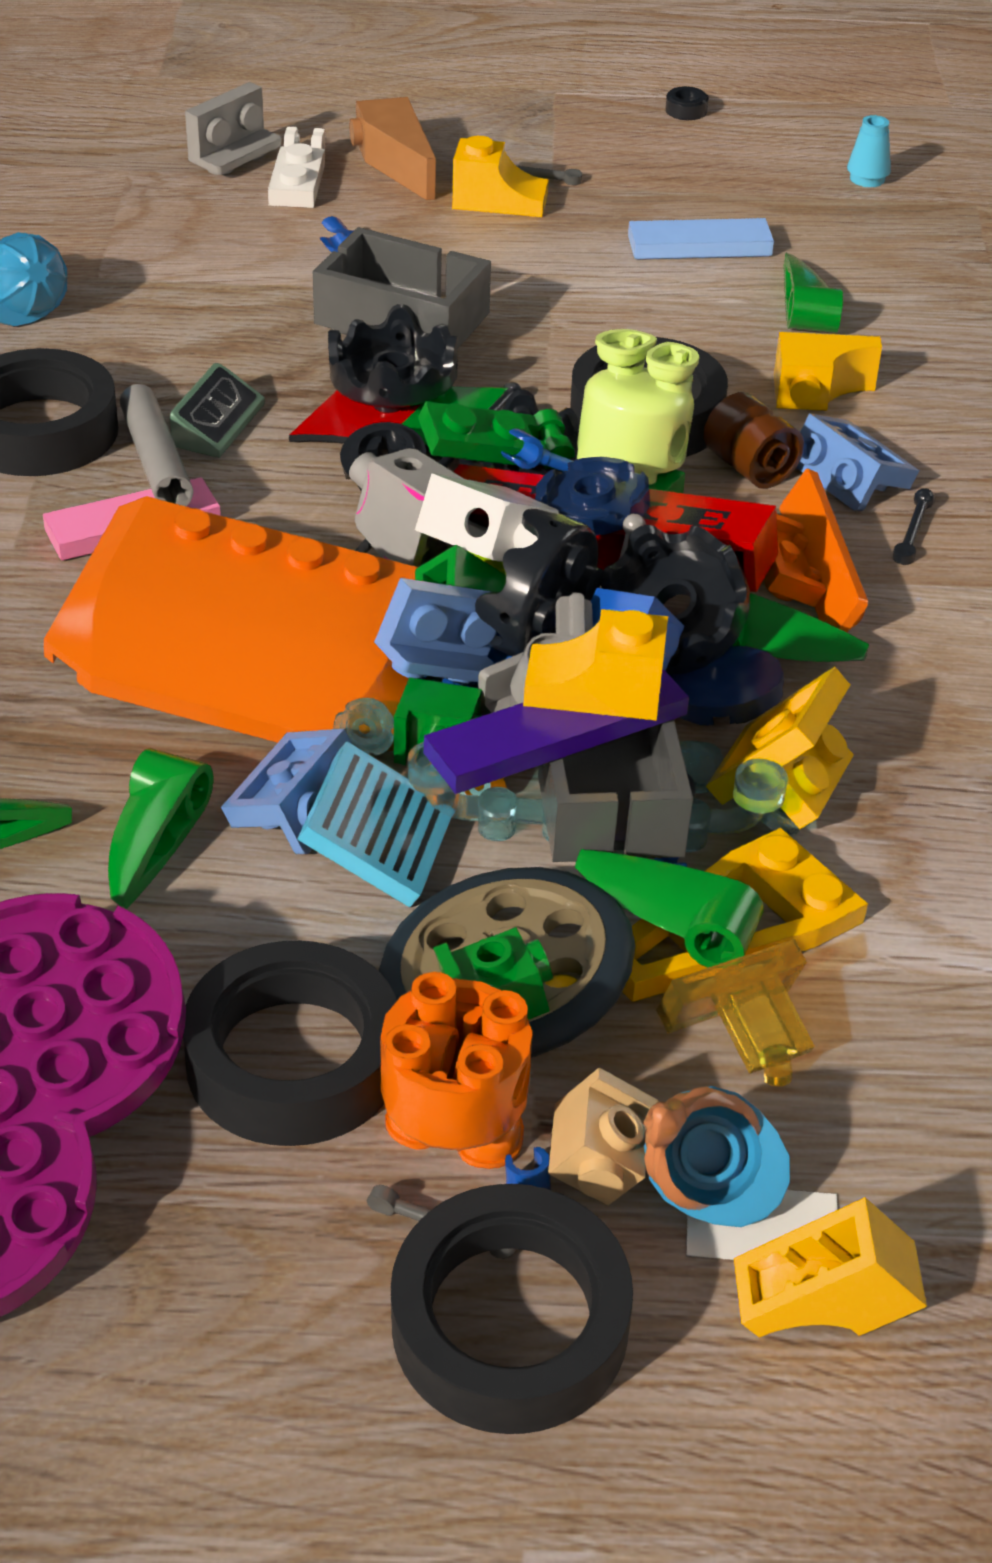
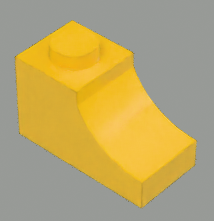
[452,135,549,217]
[774,332,882,411]
[523,609,668,721]
[734,1197,927,1338]

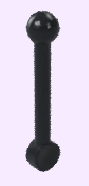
[893,488,935,565]

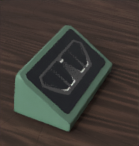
[170,363,265,458]

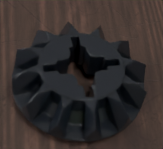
[340,422,426,491]

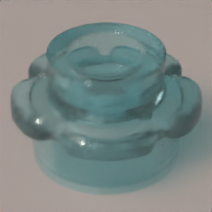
[333,698,394,755]

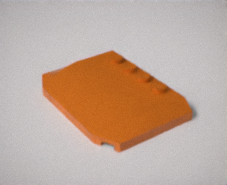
[44,496,418,752]

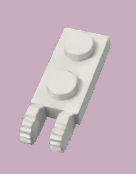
[268,127,326,208]

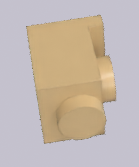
[548,1067,658,1206]

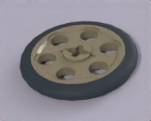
[379,867,636,1058]

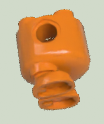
[380,971,533,1169]

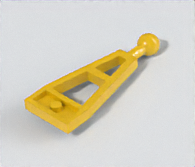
[545,827,868,1002]

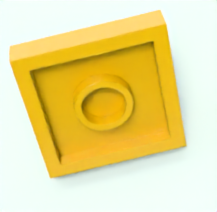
[706,666,854,829]

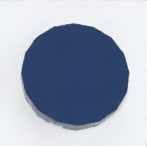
[535,456,650,535]
[669,646,784,726]

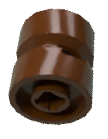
[703,392,804,489]

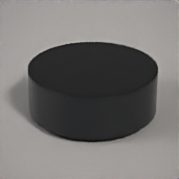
[665,86,709,120]

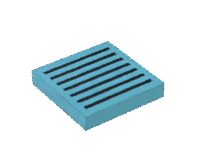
[297,741,455,907]

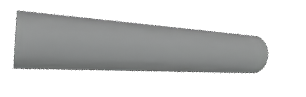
[120,384,193,506]

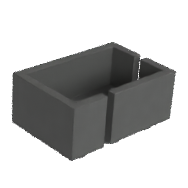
[312,227,491,349]
[536,719,693,862]

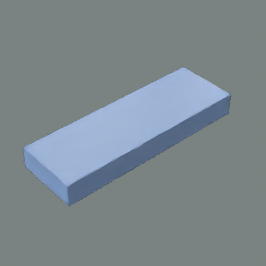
[628,218,774,260]

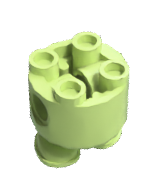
[577,329,699,485]

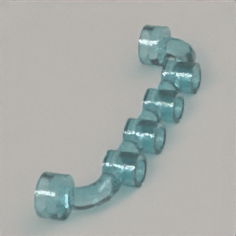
[408,742,788,852]

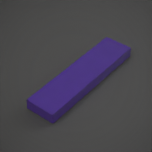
[423,669,689,794]

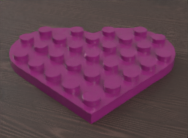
[0,893,186,1317]

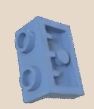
[796,413,920,511]
[374,578,498,686]
[221,729,352,854]

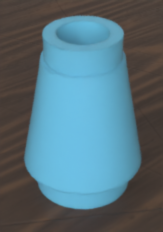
[847,115,891,187]

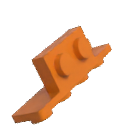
[764,469,868,633]

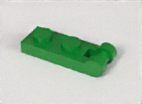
[418,401,576,469]

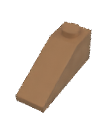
[349,97,436,200]

